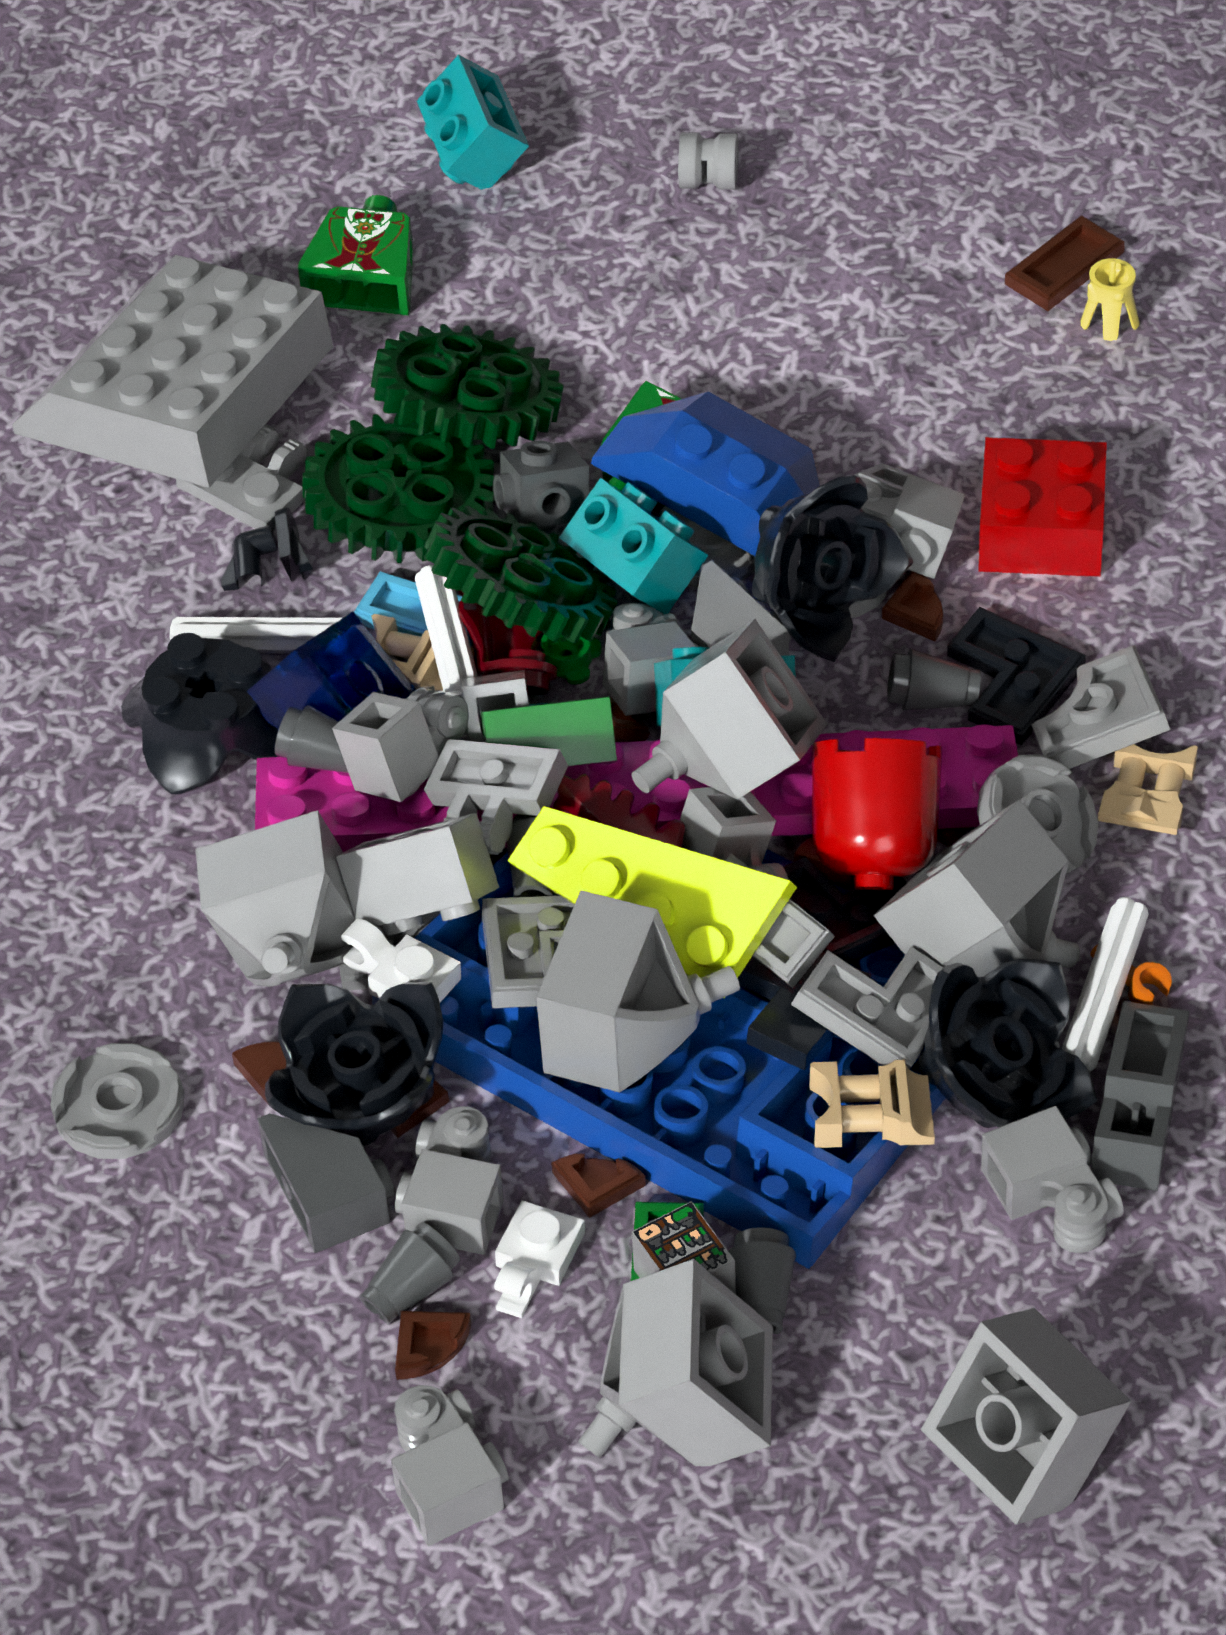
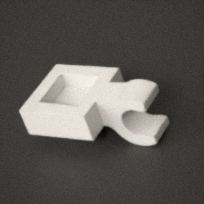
[341,918,461,1002]
[494,1201,585,1318]

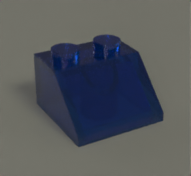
[247,612,416,730]

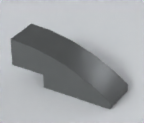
[1091,1001,1190,1191]

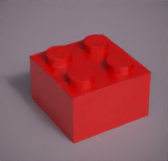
[978,437,1107,577]

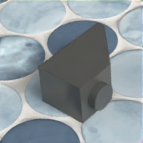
[257,1113,395,1253]

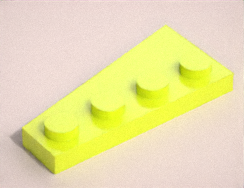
[508,806,797,999]

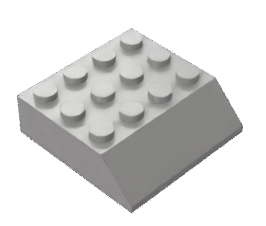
[12,255,333,488]

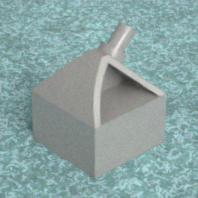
[632,619,827,800]
[874,799,1080,978]
[195,810,355,987]
[536,890,740,1092]
[577,1259,773,1466]
[921,1308,1132,1525]

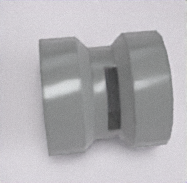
[678,132,739,190]

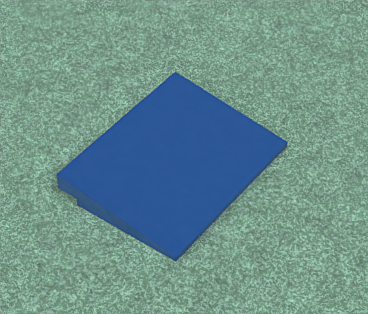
[372,849,946,1269]

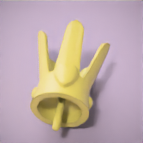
[1081,258,1139,341]

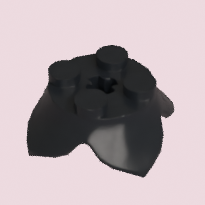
[752,474,914,662]
[121,633,292,794]
[918,959,1098,1128]
[265,982,444,1146]

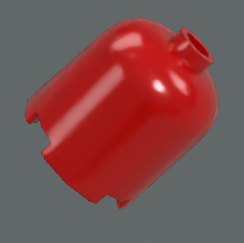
[811,738,942,890]

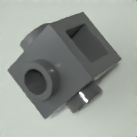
[493,441,589,532]

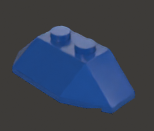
[591,391,820,556]

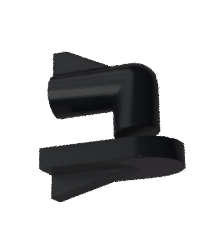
[221,507,313,591]

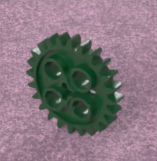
[371,324,564,449]
[302,413,495,563]
[424,506,618,644]

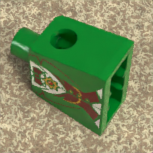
[298,195,414,315]

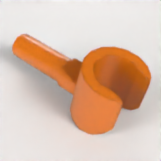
[1090,944,1172,1005]

